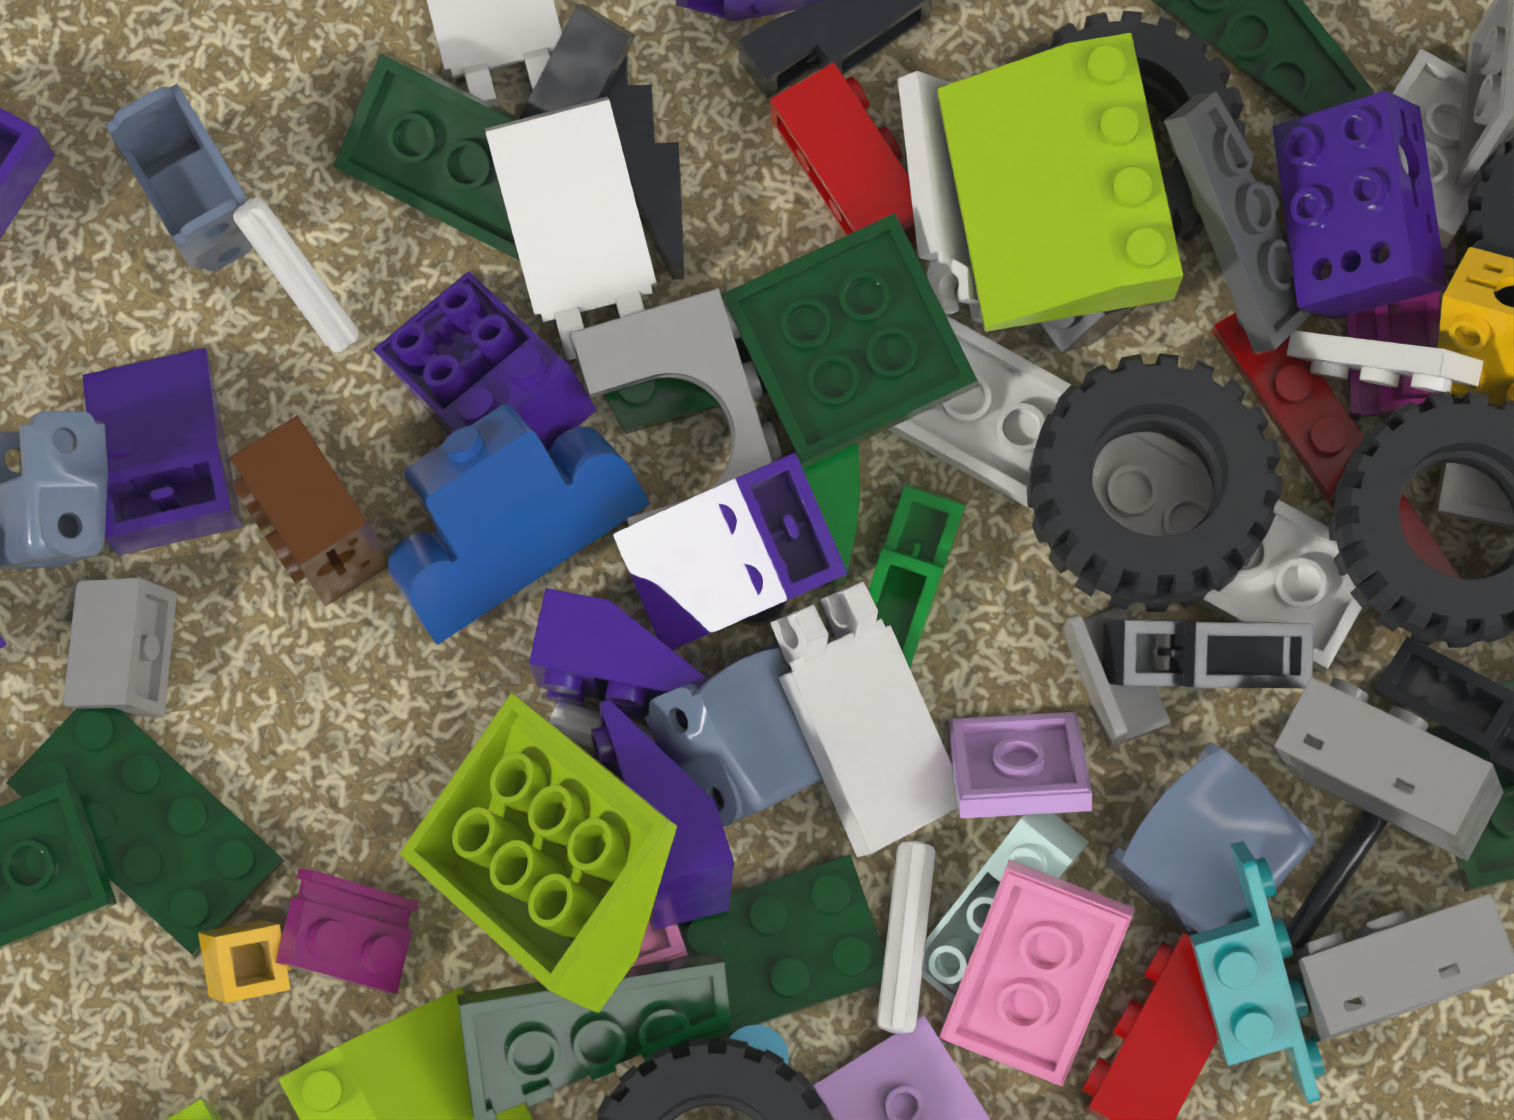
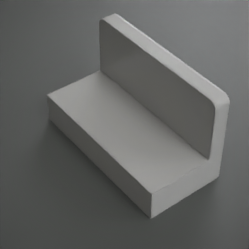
[63,578,177,717]
[1062,607,1171,749]

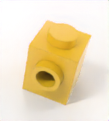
[198,920,292,1003]

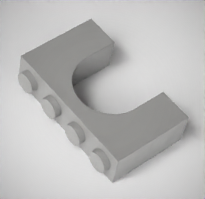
[571,288,782,527]

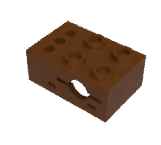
[230,415,388,607]

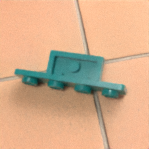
[1190,841,1325,1104]

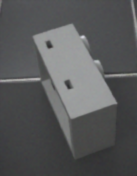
[1274,677,1504,861]
[1286,893,1514,1044]

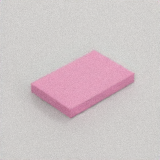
[939,860,1134,1086]

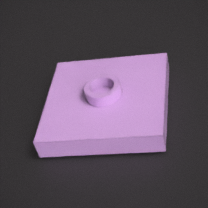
[948,712,1092,818]
[813,1015,990,1120]

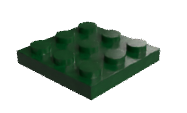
[721,213,978,468]

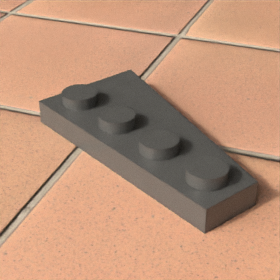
[1164,91,1313,353]

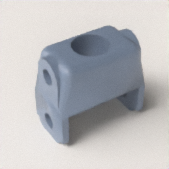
[105,84,253,271]
[0,411,108,571]
[644,642,823,827]
[1106,743,1316,936]

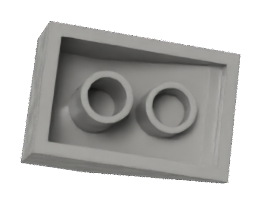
[1455,0,1514,187]

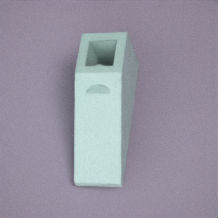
[922,813,1089,1002]

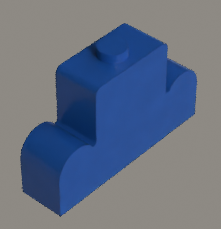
[388,404,650,645]

